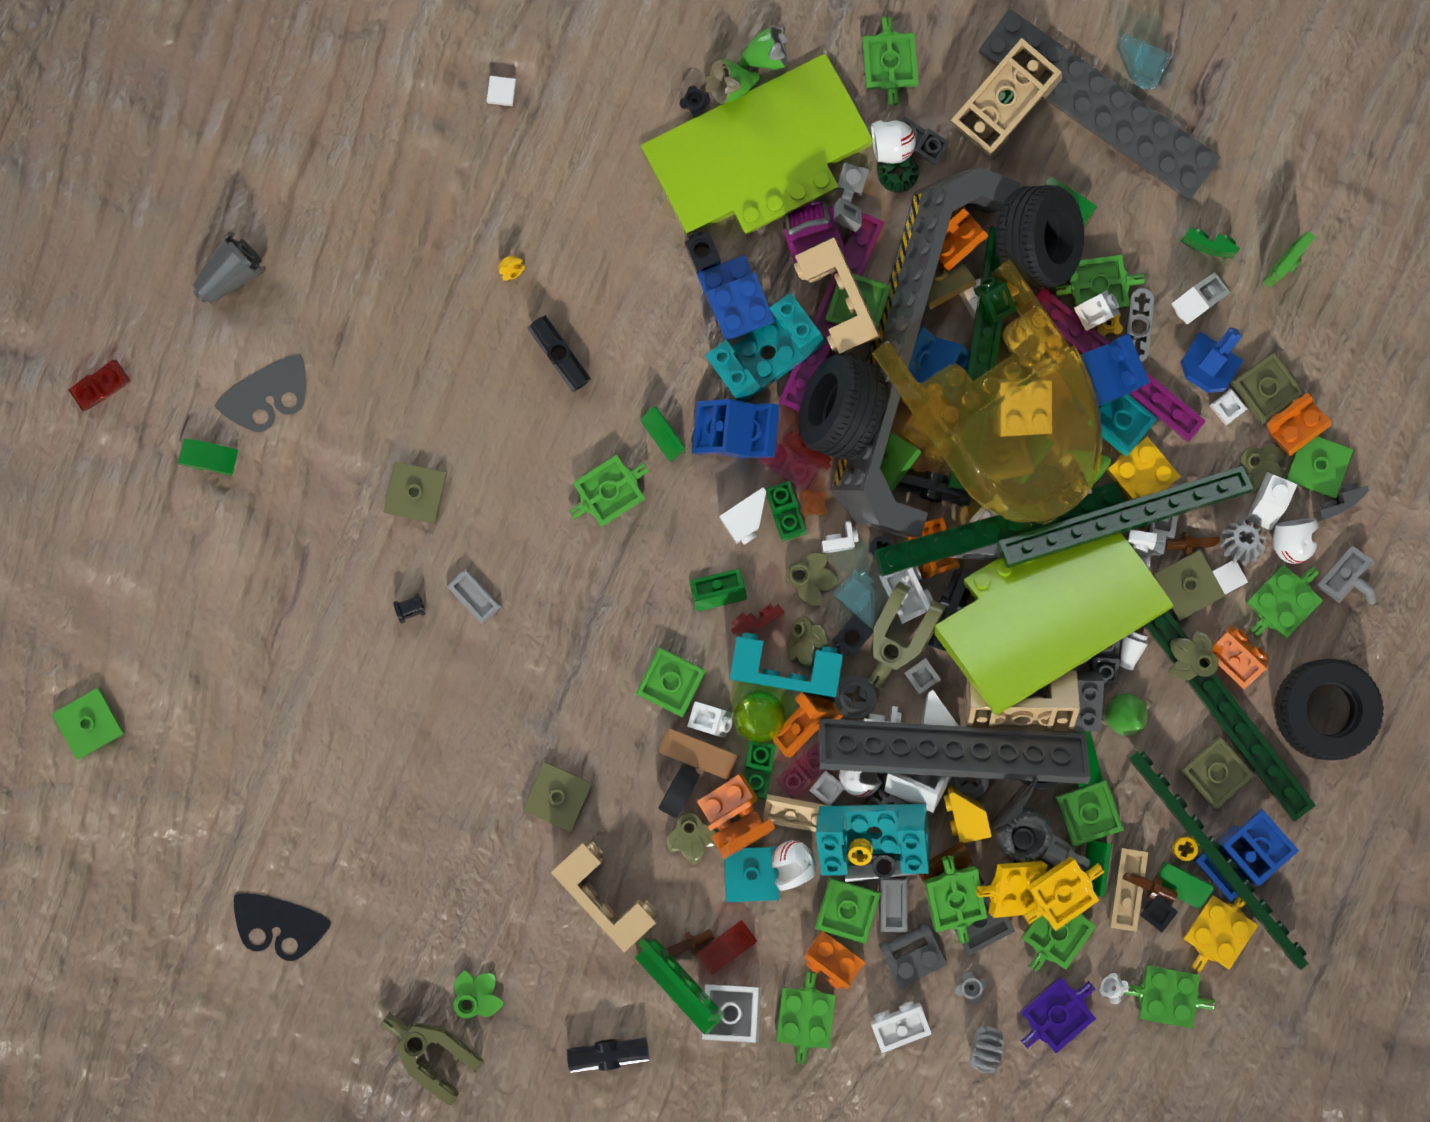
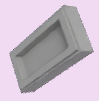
[447,568,502,625]
[880,878,907,932]

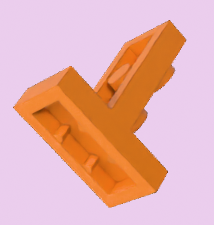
[771,692,843,757]

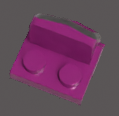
[782,201,847,264]

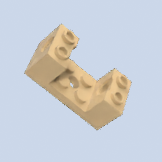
[951,38,1063,159]
[793,238,882,354]
[964,670,1080,732]
[551,840,657,952]

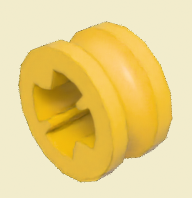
[1172,836,1198,861]
[848,838,873,866]

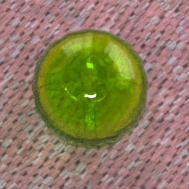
[733,690,786,743]

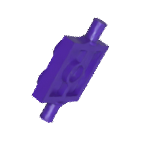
[1020,976,1096,1053]

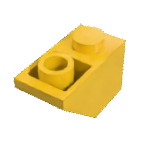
[944,785,992,843]

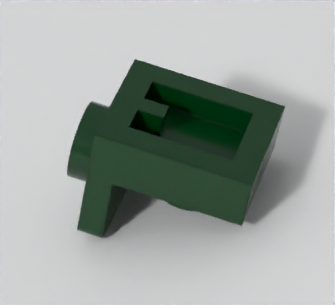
[973,277,1017,323]

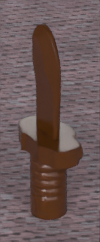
[1165,532,1220,555]
[1122,873,1178,902]
[666,929,714,956]

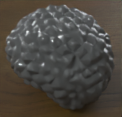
[995,807,1053,863]

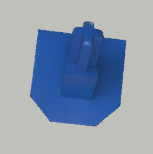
[1180,327,1244,393]

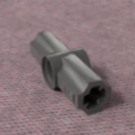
[844,854,915,882]

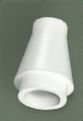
[1119,631,1148,670]

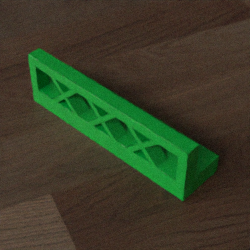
[635,938,725,1035]

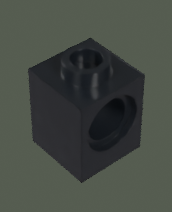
[685,231,721,275]
[833,615,873,657]

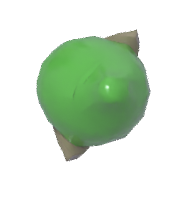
[705,59,760,104]
[1101,693,1153,736]

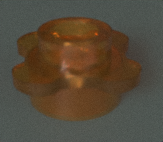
[801,490,827,517]

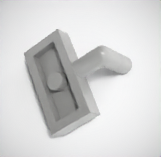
[1318,546,1377,605]

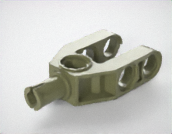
[868,581,946,689]
[379,1012,484,1105]

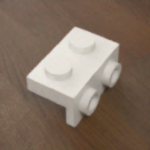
[879,567,933,624]
[870,1001,932,1053]

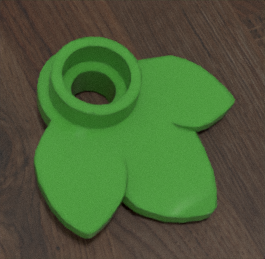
[454,970,504,1019]

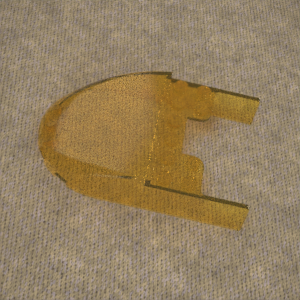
[872,259,1102,523]

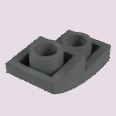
[901,116,950,165]
[1313,483,1369,522]
[1090,640,1120,684]

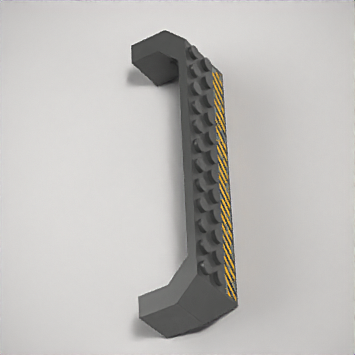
[830,167,1020,538]

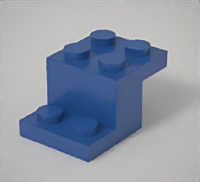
[697,255,775,341]
[905,326,969,410]
[1060,334,1150,415]
[692,399,780,459]
[1194,809,1299,901]

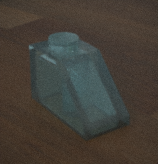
[1116,34,1171,89]
[832,570,875,629]

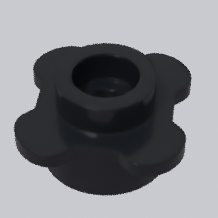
[679,86,710,117]

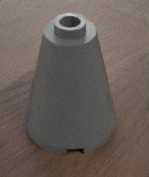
[193,232,266,303]

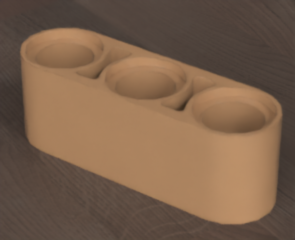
[658,727,739,780]

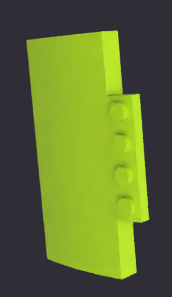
[640,54,873,238]
[935,533,1173,716]

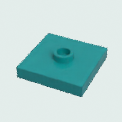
[1086,394,1158,457]
[725,846,779,902]

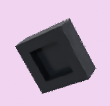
[1140,895,1178,932]

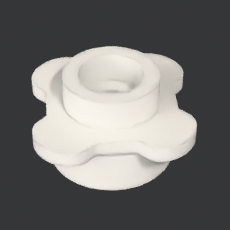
[1099,973,1129,1004]

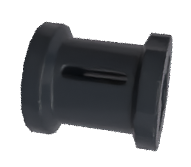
[869,536,893,560]
[393,593,426,624]

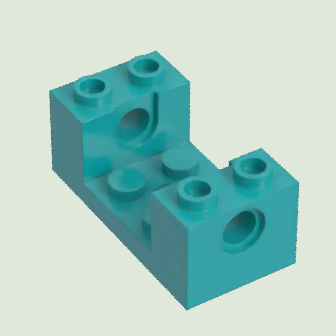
[705,292,827,402]
[730,633,843,697]
[815,804,931,875]

